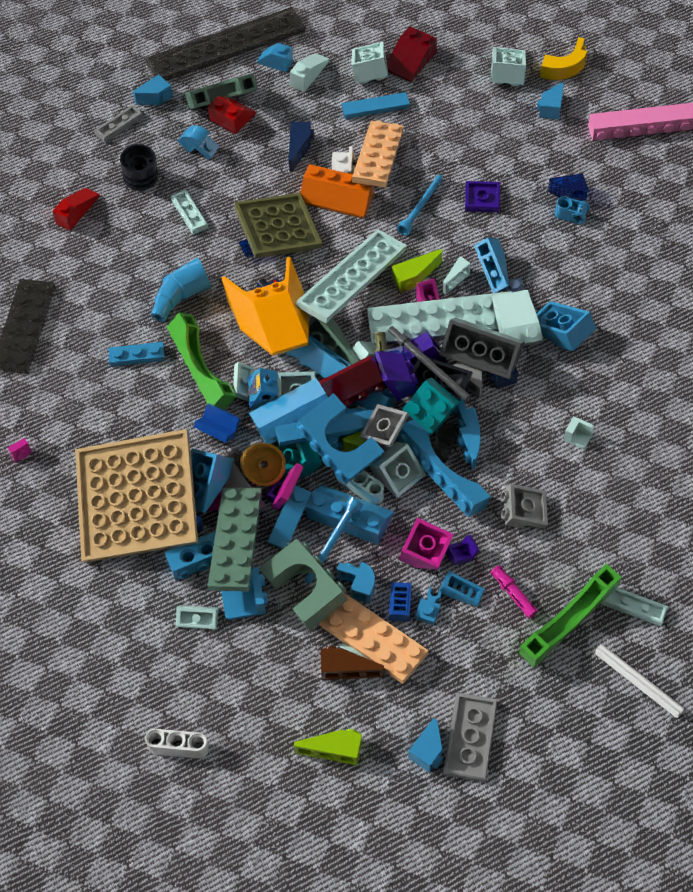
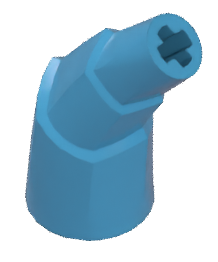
[151,257,211,322]

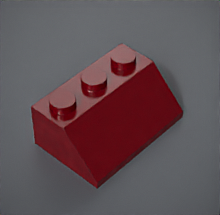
[319,356,387,408]

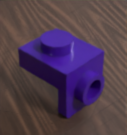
[445,535,479,566]

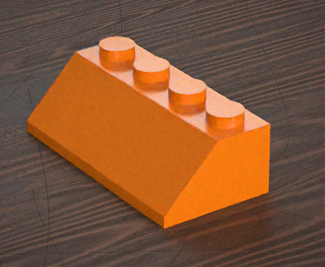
[300,164,375,219]

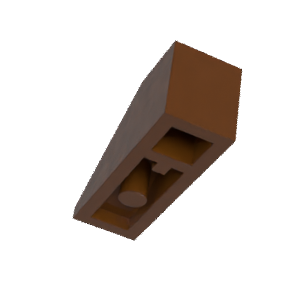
[320,646,384,680]

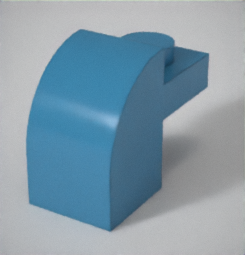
[177,125,220,160]
[337,562,375,604]

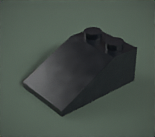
[408,358,473,401]

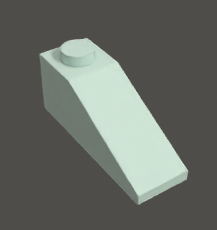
[290,53,329,92]

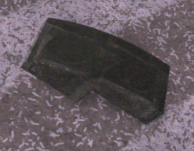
[432,423,459,463]

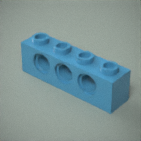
[164,531,216,580]

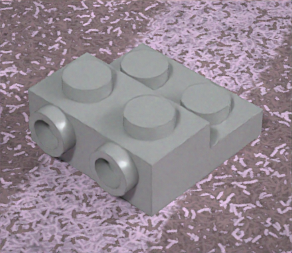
[500,483,548,529]

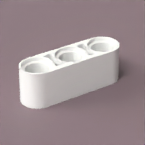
[145,729,209,758]

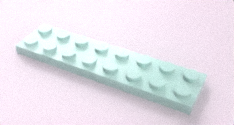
[296,229,407,323]
[367,291,512,345]

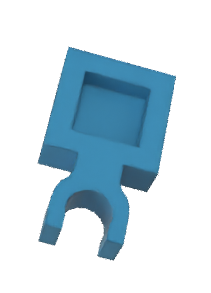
[415,587,442,625]

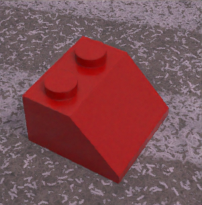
[208,96,256,134]

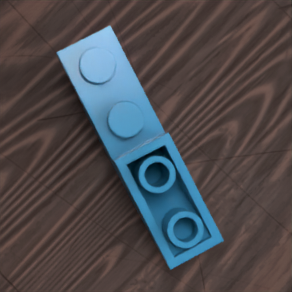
[452,398,480,469]

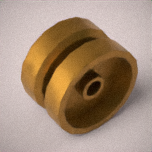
[240,442,286,486]

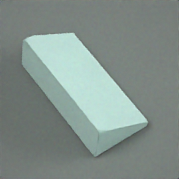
[176,605,219,629]

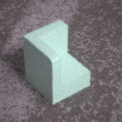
[564,416,594,449]

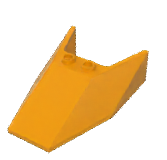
[221,257,310,356]

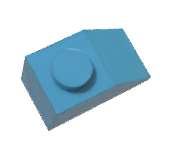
[257,43,293,72]
[133,75,173,105]
[537,83,564,119]
[408,718,443,773]

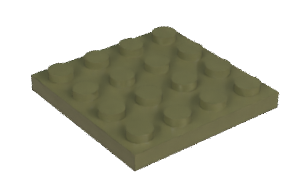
[234,193,323,258]

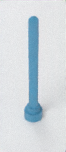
[397,175,443,236]
[305,497,363,583]

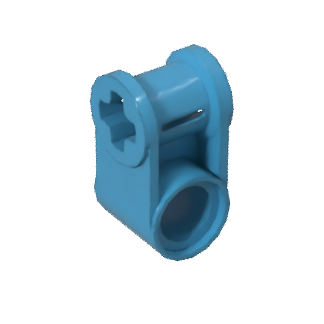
[555,196,590,224]

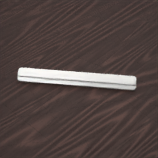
[595,645,684,718]

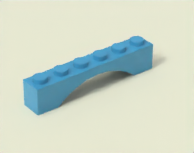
[396,419,491,518]

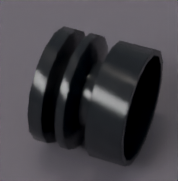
[120,144,158,191]

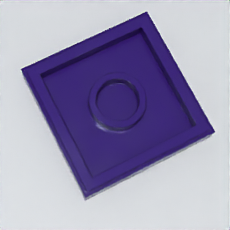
[465,181,500,212]

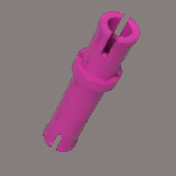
[490,565,539,619]

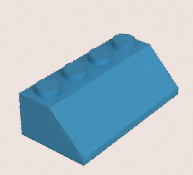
[249,378,328,444]
[306,485,394,545]

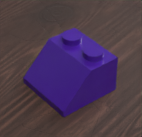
[375,351,419,401]

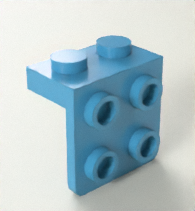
[221,567,269,620]

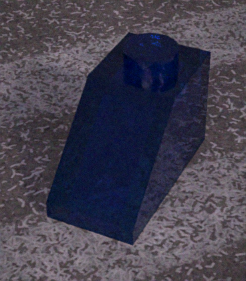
[548,173,588,201]

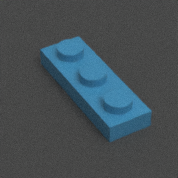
[109,342,165,367]

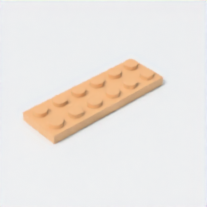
[352,121,404,188]
[318,593,428,684]

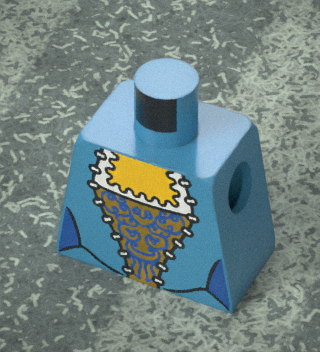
[248,368,279,410]

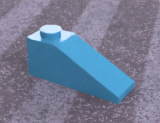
[474,237,509,293]
[267,485,312,550]

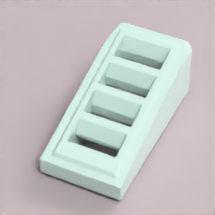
[443,257,470,295]

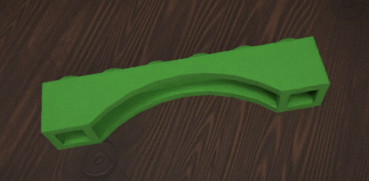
[167,312,237,410]
[519,564,622,668]

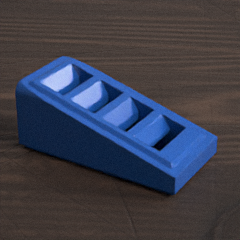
[389,582,412,622]

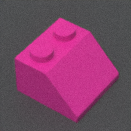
[398,518,454,569]

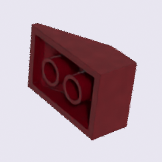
[387,26,437,82]

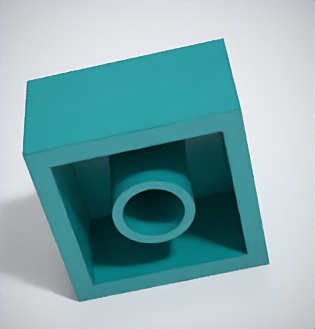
[402,377,460,434]

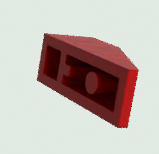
[52,188,100,231]

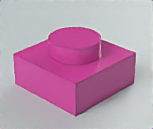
[8,438,32,462]

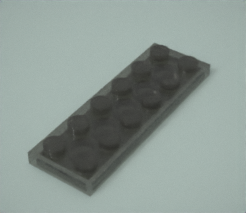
[0,279,56,374]

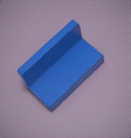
[194,403,240,443]

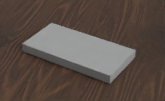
[443,692,498,782]

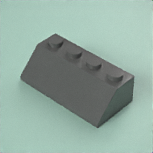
[439,317,525,379]

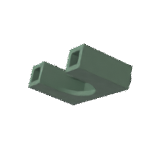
[185,73,258,109]
[259,538,348,631]

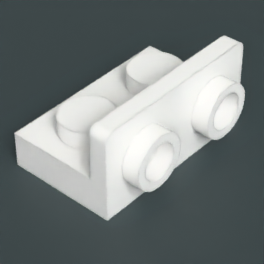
[332,146,356,174]

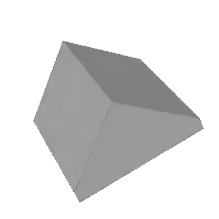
[360,404,409,452]

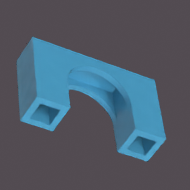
[296,393,384,485]

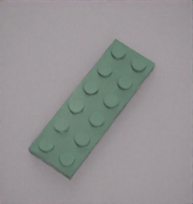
[208,487,262,592]

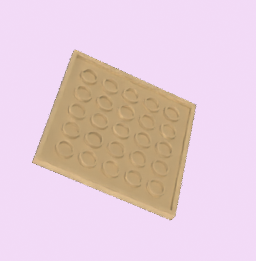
[75,429,198,563]

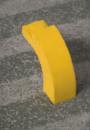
[540,37,587,80]

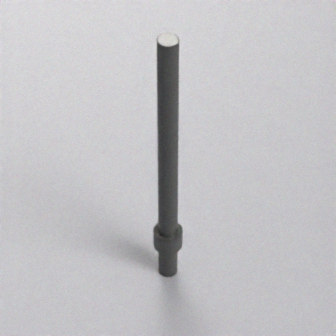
[388,326,470,401]

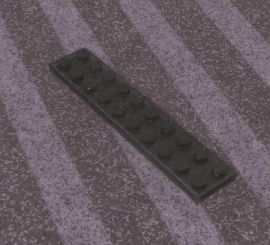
[145,7,305,81]

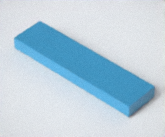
[342,92,410,119]

